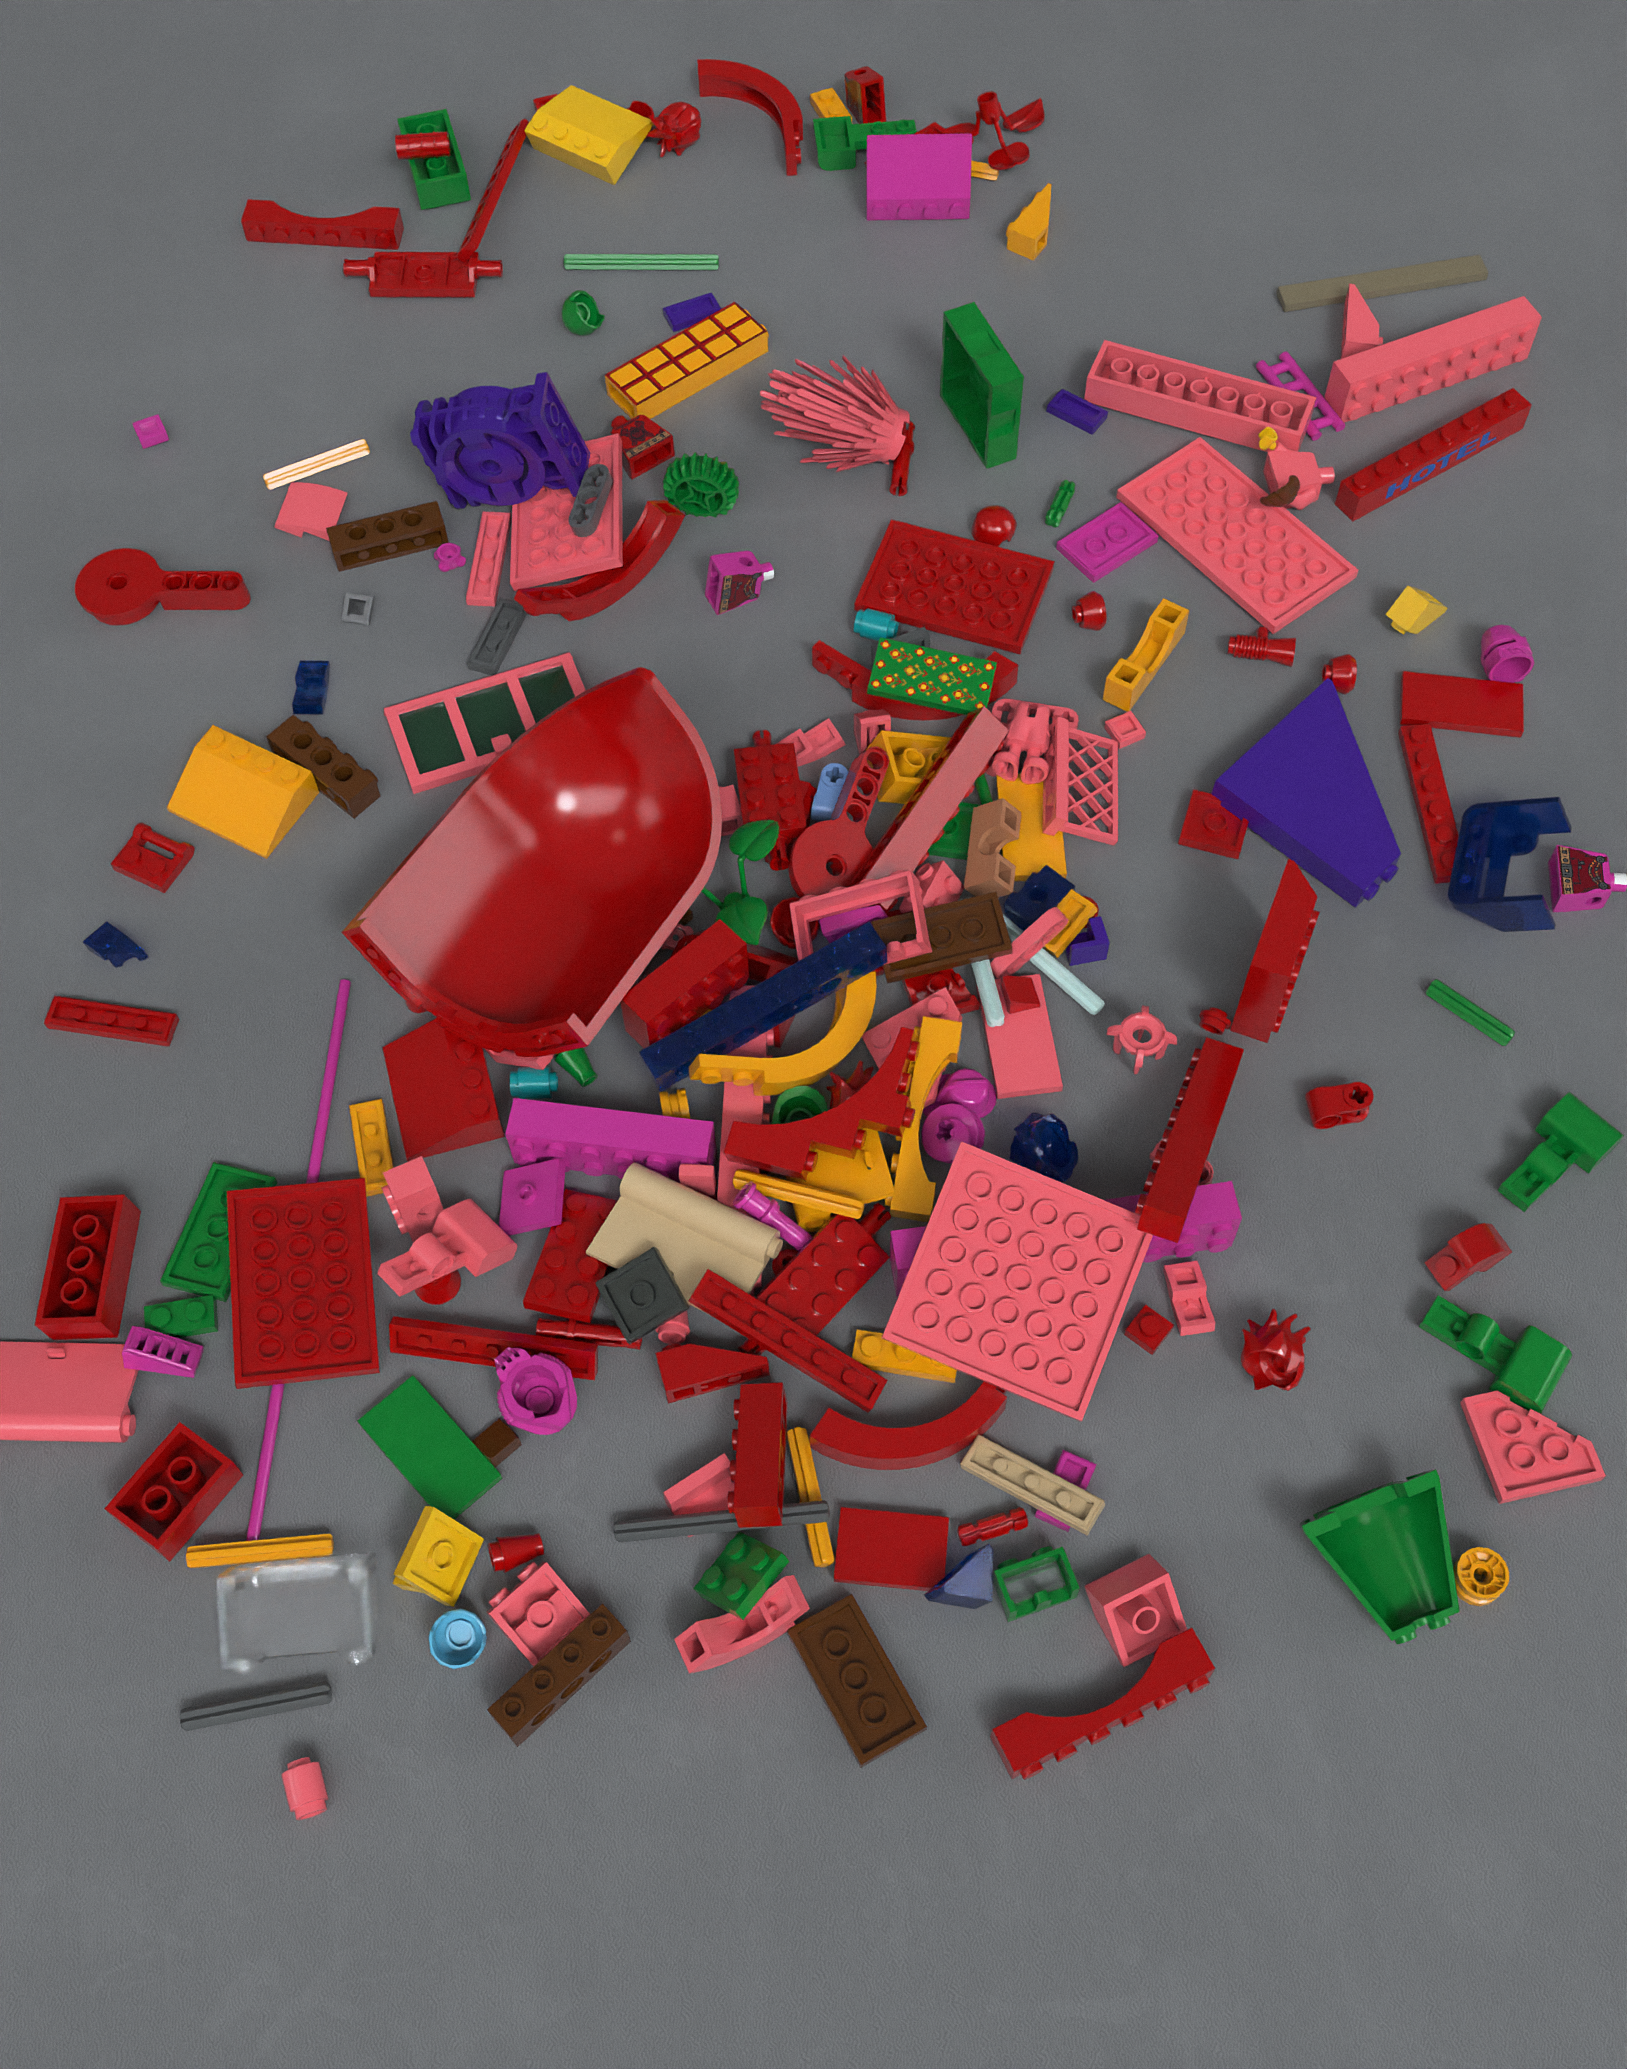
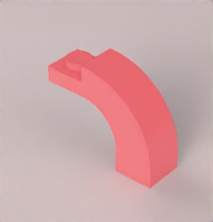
[674,1575,810,1674]

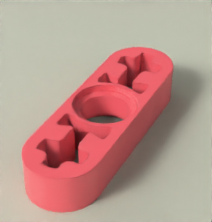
[990,907,1068,979]

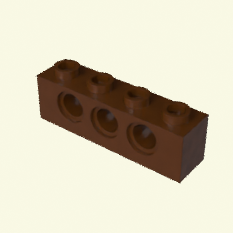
[326,501,449,572]
[266,715,381,819]
[487,1603,631,1747]

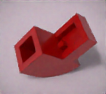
[1424,1223,1512,1291]

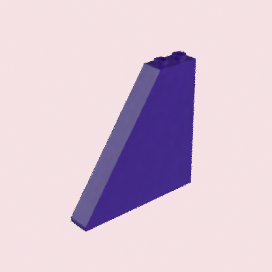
[1211,678,1401,908]

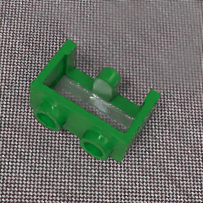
[992,1546,1080,1622]

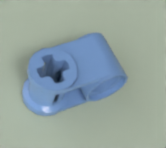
[811,763,848,821]

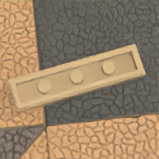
[960,1435,1105,1536]

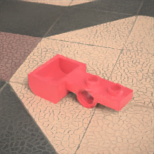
[377,1199,517,1297]

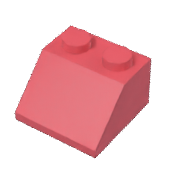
[1084,1554,1187,1667]

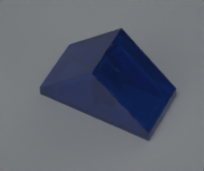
[924,1544,993,1609]

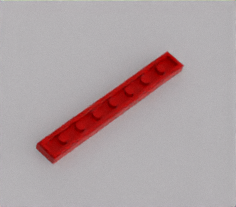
[457,118,529,263]

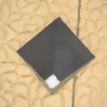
[341,592,374,626]

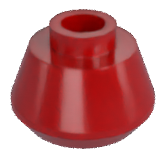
[1072,591,1107,631]
[1322,654,1357,695]
[415,1270,461,1305]

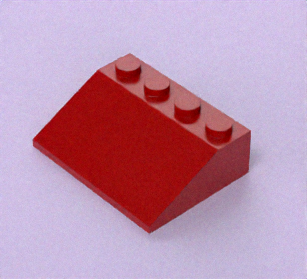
[382,1018,505,1162]

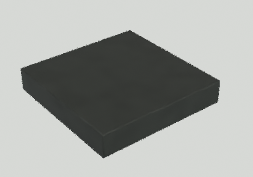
[595,1247,690,1344]

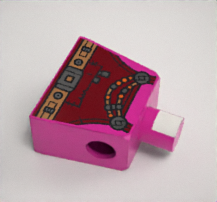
[705,551,774,615]
[1548,845,1627,912]

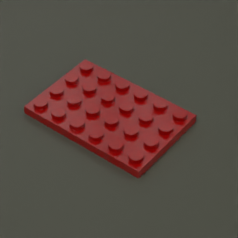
[854,519,1055,654]
[227,1178,380,1389]

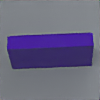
[663,292,721,332]
[1046,389,1108,435]

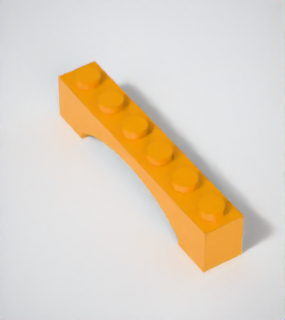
[885,1016,962,1222]

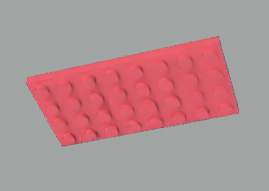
[1116,437,1359,634]

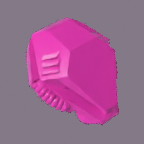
[494,1347,577,1435]

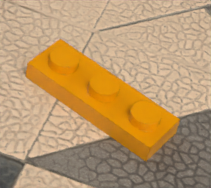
[852,1329,957,1383]

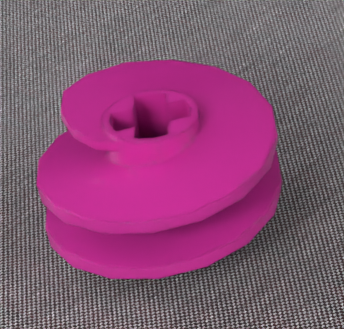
[921,1103,985,1164]

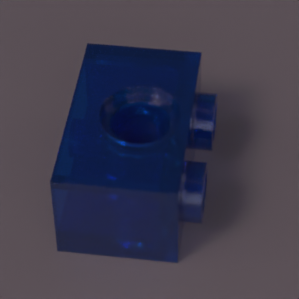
[1004,865,1075,931]

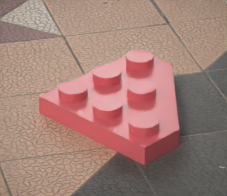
[862,987,963,1109]
[1460,1391,1606,1504]

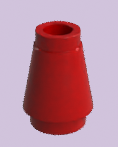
[488,1533,544,1573]

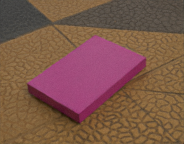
[1056,502,1159,583]

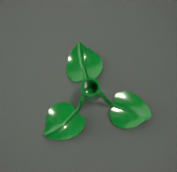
[701,820,780,945]

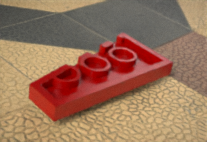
[886,909,980,1014]

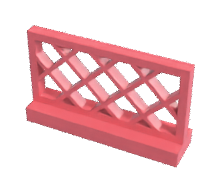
[1042,716,1118,846]

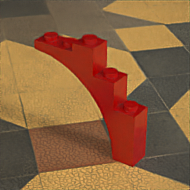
[723,1027,920,1181]

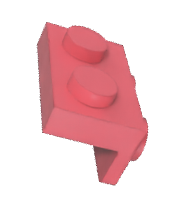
[899,860,964,914]

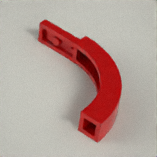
[697,59,803,176]
[514,500,685,621]
[812,640,1019,721]
[809,1381,1007,1470]

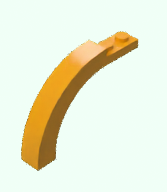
[689,969,877,1096]

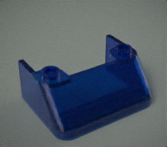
[1448,797,1572,932]

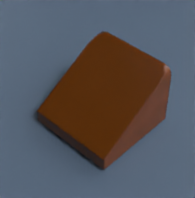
[472,1419,522,1468]

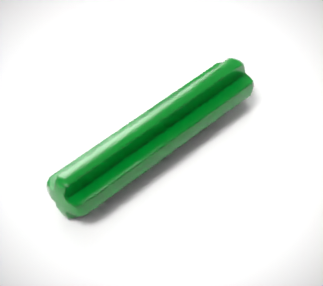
[1426,979,1515,1046]

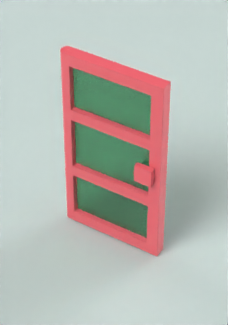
[383,652,586,794]

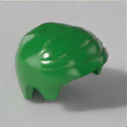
[561,290,605,336]

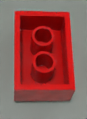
[104,1422,243,1562]

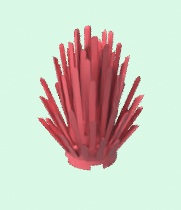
[760,355,910,473]

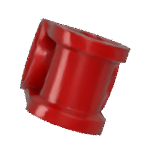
[1305,1082,1374,1130]

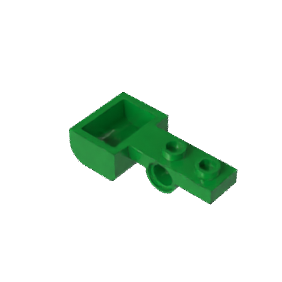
[813,116,917,171]
[1497,1092,1624,1213]
[1418,1295,1572,1414]

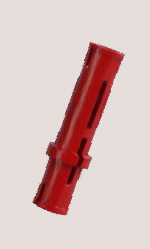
[889,421,915,496]
[536,1318,642,1350]

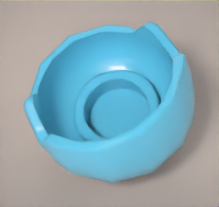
[428,1608,487,1669]

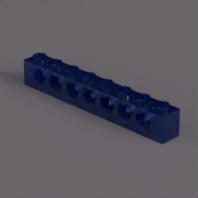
[639,921,888,1092]

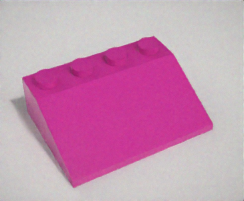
[866,134,972,221]

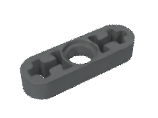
[568,464,613,537]

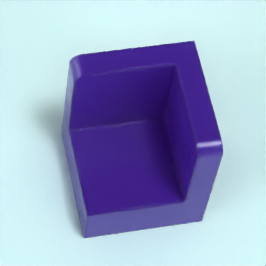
[1065,916,1110,966]

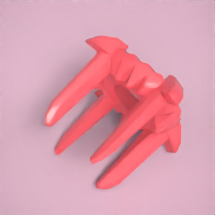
[1107,1005,1177,1075]

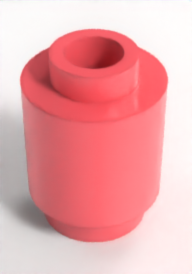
[281,1757,328,1820]

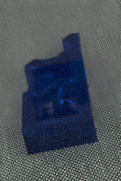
[83,921,148,968]

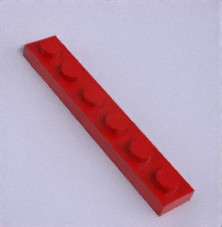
[1398,724,1468,884]
[688,1269,888,1413]
[389,1316,598,1381]

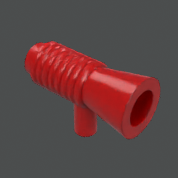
[1227,627,1296,667]

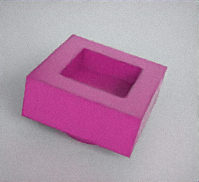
[132,414,169,449]

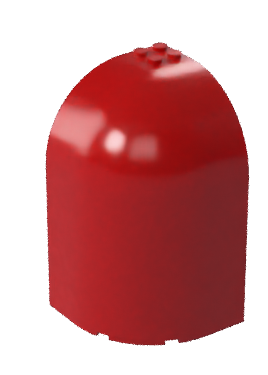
[341,667,722,1057]

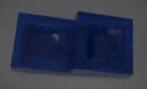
[292,661,330,715]

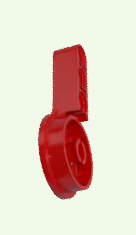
[75,548,251,625]
[788,746,889,898]

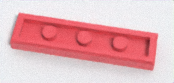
[466,511,512,607]

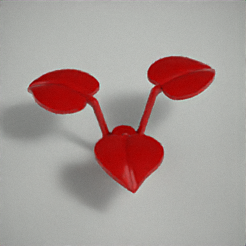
[946,91,1045,170]

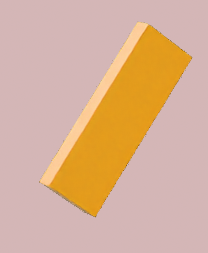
[349,1098,394,1197]

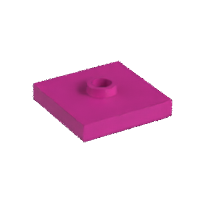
[499,1158,566,1236]

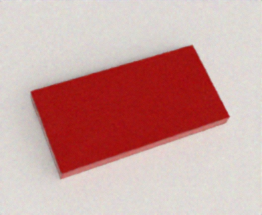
[1400,671,1524,738]

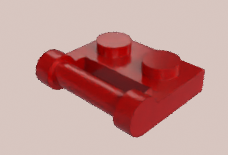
[111,823,195,893]

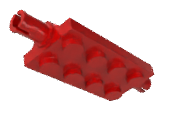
[343,252,503,298]
[734,730,807,871]
[738,1203,892,1356]

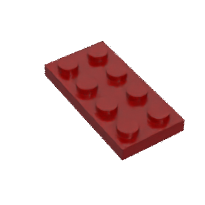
[523,1189,618,1323]

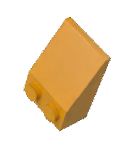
[865,730,951,804]

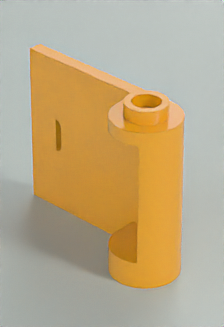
[785,1128,896,1232]

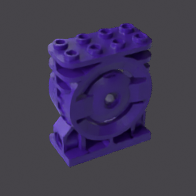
[410,372,590,510]

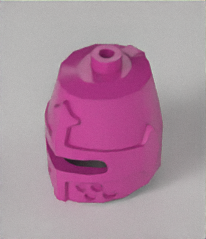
[1481,625,1535,683]

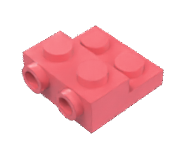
[486,1561,590,1667]

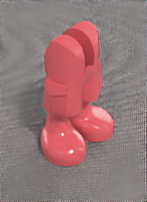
[992,702,1050,784]

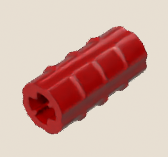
[395,131,450,160]

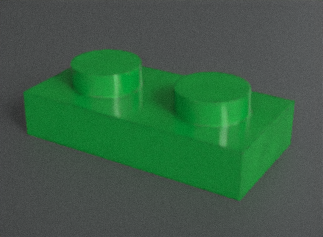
[144,1295,218,1338]

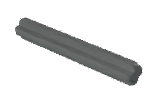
[180,1681,332,1731]

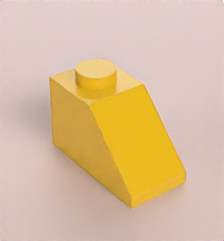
[1385,585,1448,634]

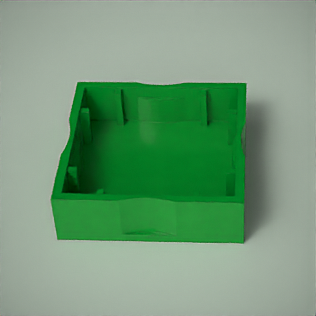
[940,302,1024,469]

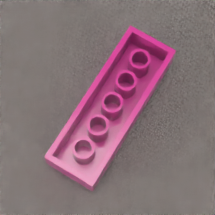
[505,1098,717,1183]

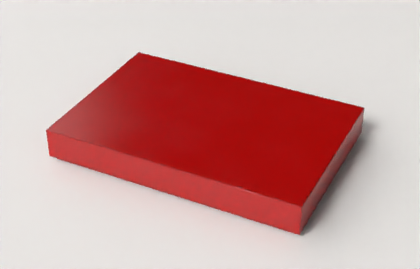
[834,1507,949,1593]

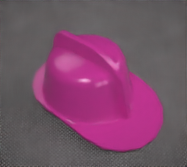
[922,1068,997,1118]

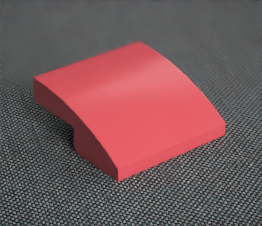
[274,482,348,541]

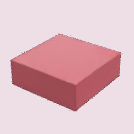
[1104,711,1146,749]

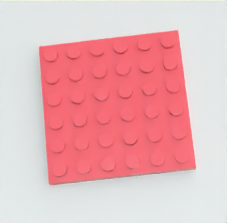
[881,1141,1153,1422]

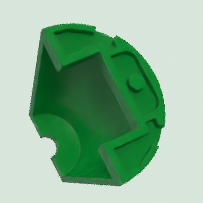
[1299,1469,1460,1644]

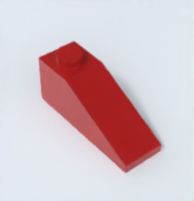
[655,1343,770,1404]

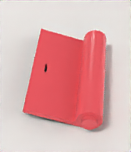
[0,1341,143,1443]

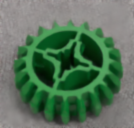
[663,452,739,518]

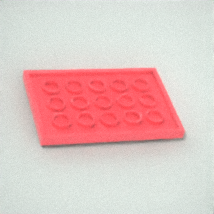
[510,433,623,591]

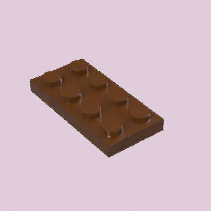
[872,892,1012,984]
[787,1594,927,1768]

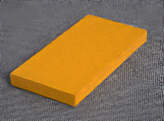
[996,773,1067,882]

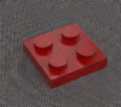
[1178,789,1249,860]

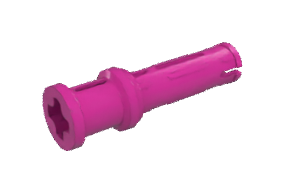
[732,1181,813,1251]

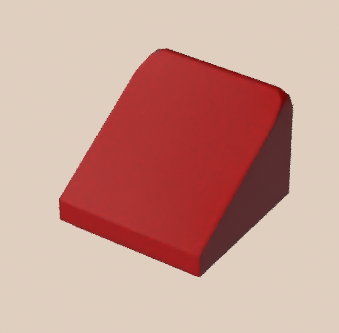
[1000,975,1041,1014]

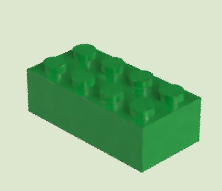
[397,109,471,210]

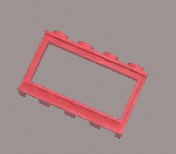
[789,870,932,984]

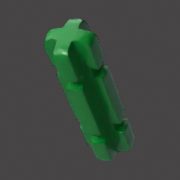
[1045,480,1076,528]

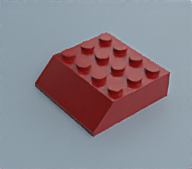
[1230,859,1320,1043]

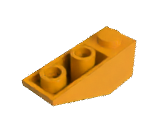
[1006,183,1052,261]

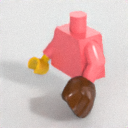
[1258,427,1335,510]

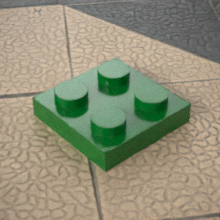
[693,1531,789,1620]

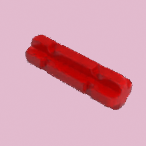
[957,1507,1028,1546]

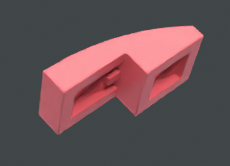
[776,718,846,767]
[1164,1261,1216,1336]

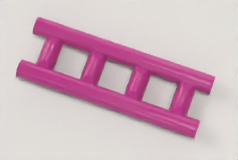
[1256,351,1345,441]

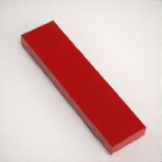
[44,996,179,1047]

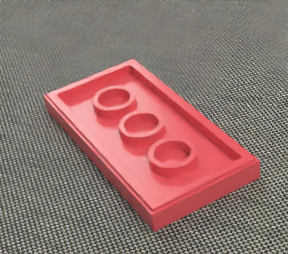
[976,974,1063,1099]

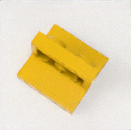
[392,1506,484,1607]

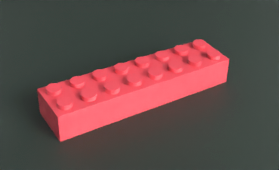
[1324,296,1542,423]
[1084,340,1316,452]

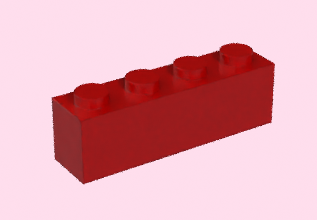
[728,1382,788,1528]

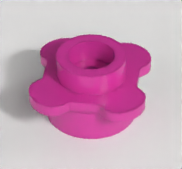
[434,543,466,572]

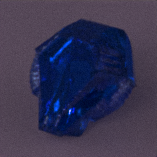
[1009,1113,1079,1183]

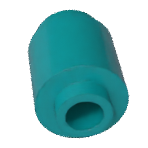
[854,608,899,641]
[510,1066,558,1099]

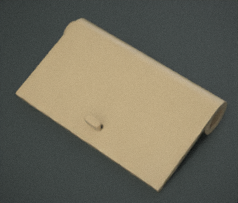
[586,1162,783,1314]

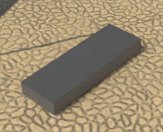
[467,598,527,675]

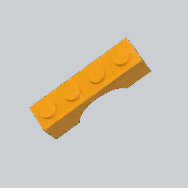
[1103,598,1189,712]

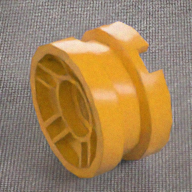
[659,1088,690,1119]
[1453,1547,1509,1606]

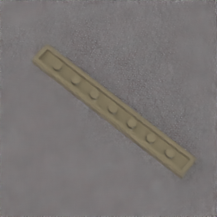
[1276,254,1489,312]

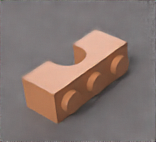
[964,798,1021,898]

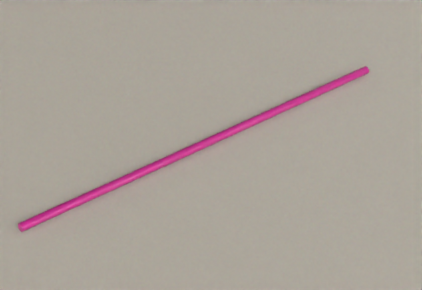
[246,979,351,1541]

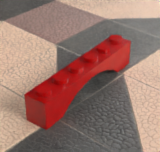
[241,199,404,250]
[990,1628,1216,1780]

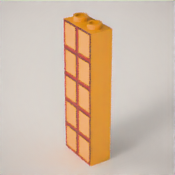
[605,302,769,419]

